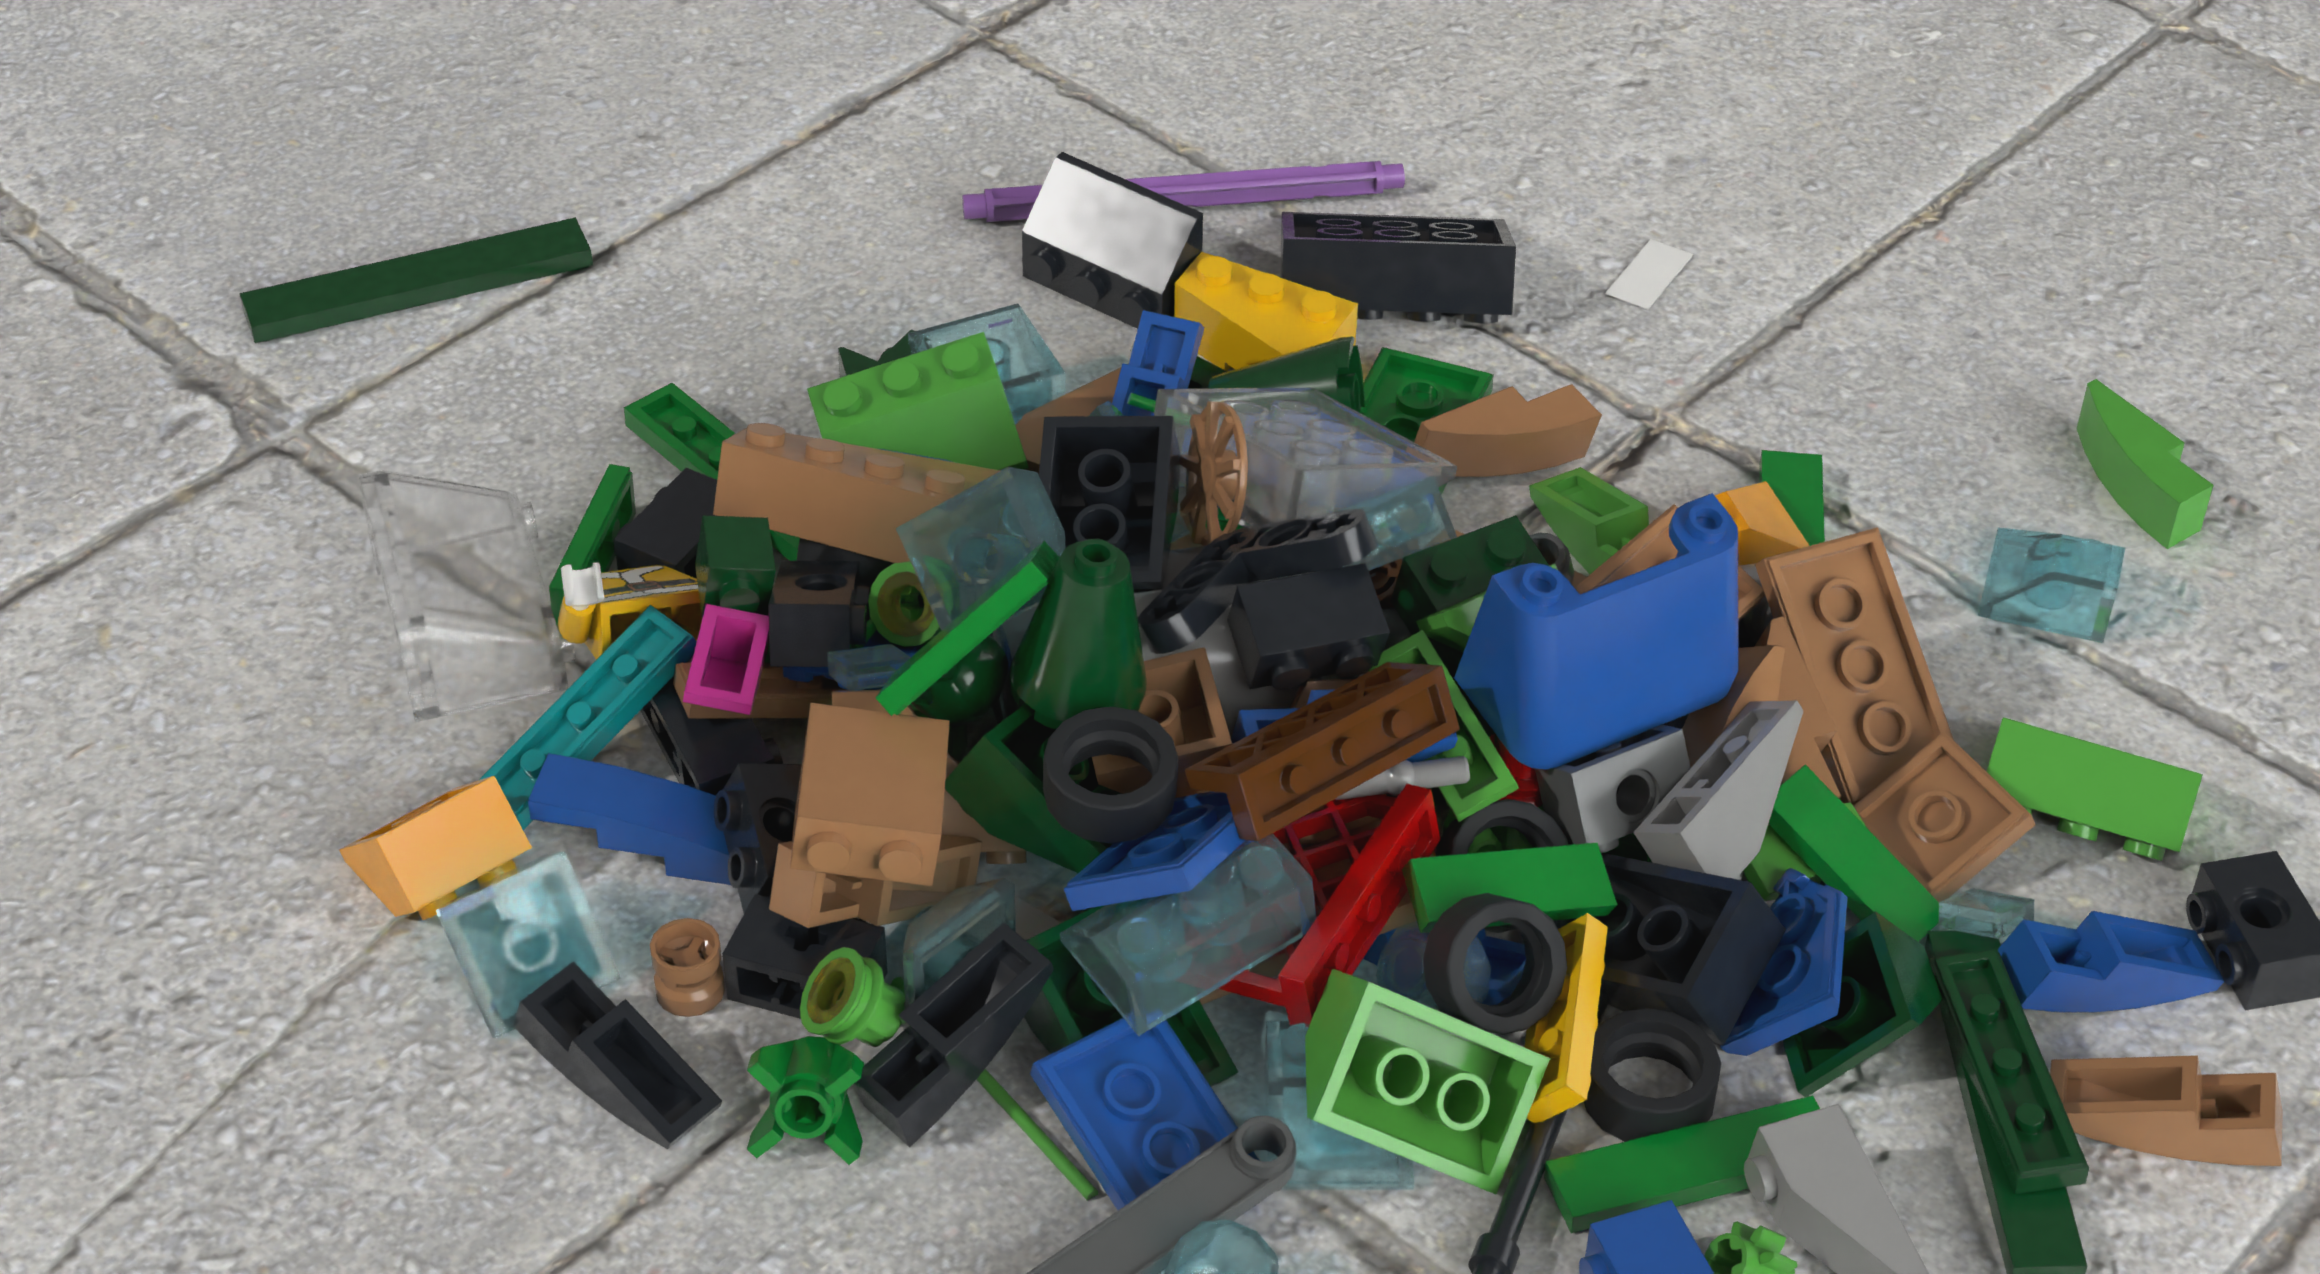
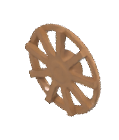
[1179,401,1248,546]

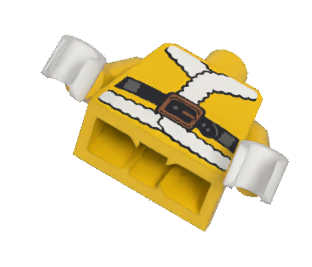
[558,562,703,660]

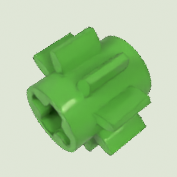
[1704,1221,1797,1274]

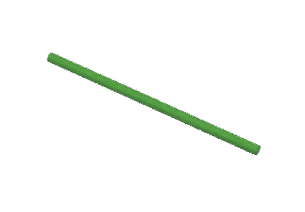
[891,977,1098,1201]

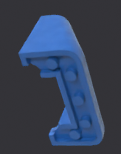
[1454,493,1739,770]

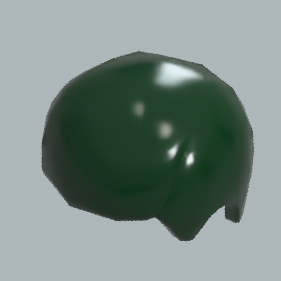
[911,635,1008,727]

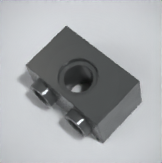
[1535,725,1691,853]

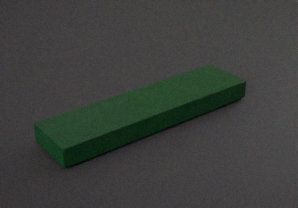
[1929,948,2089,1194]

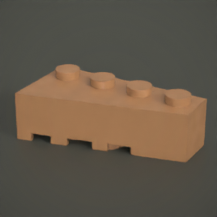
[713,423,1008,578]

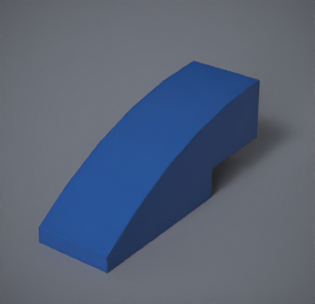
[1998,911,2225,1012]

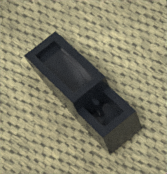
[854,922,1054,1148]
[513,961,722,1149]

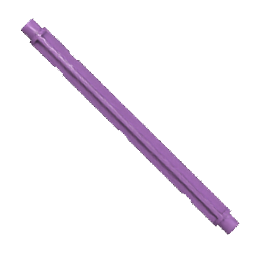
[962,161,1405,222]

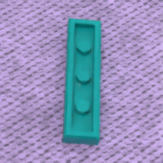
[479,605,697,831]

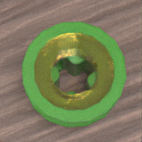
[868,560,962,647]
[800,947,905,1047]

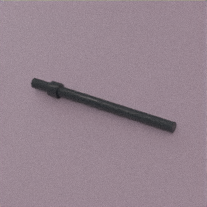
[1468,990,1609,1274]

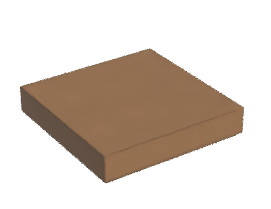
[1854,731,2036,904]

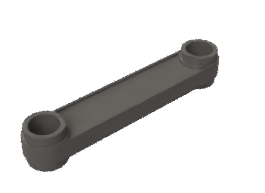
[1026,1116,1297,1274]

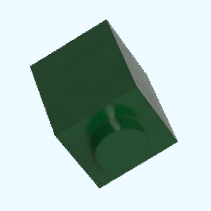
[695,515,776,617]

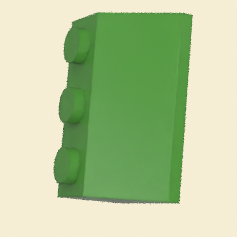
[807,331,1029,474]
[1987,717,2203,861]
[1305,969,1550,1194]

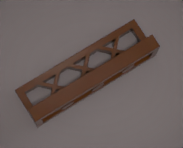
[1185,662,1460,841]

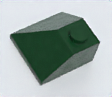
[1782,911,1942,1097]

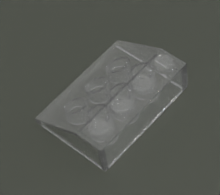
[1154,388,1457,527]

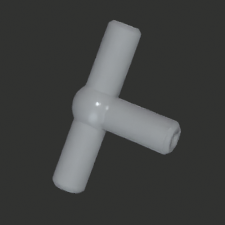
[1335,756,1470,800]

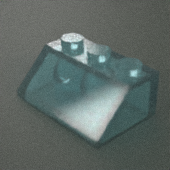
[1059,833,1316,1036]

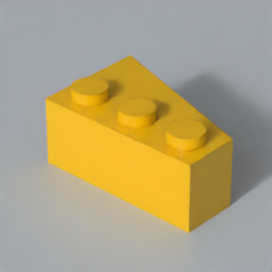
[1174,251,1358,371]

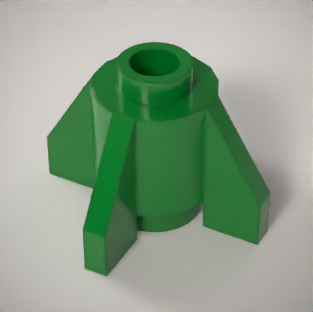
[747,1036,864,1165]

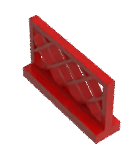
[1158,784,1441,1030]

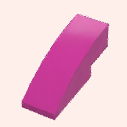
[683,604,770,715]

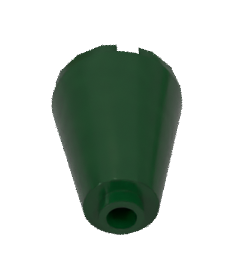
[1199,336,1365,432]
[1009,539,1147,729]

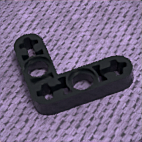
[1138,509,1378,654]

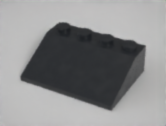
[1280,212,1516,324]

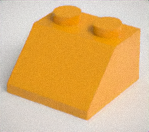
[339,776,532,920]

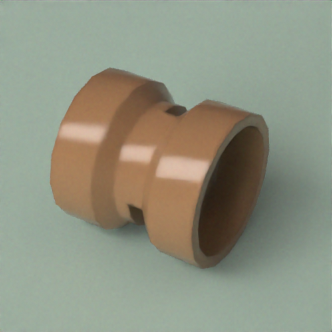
[650,918,725,1017]

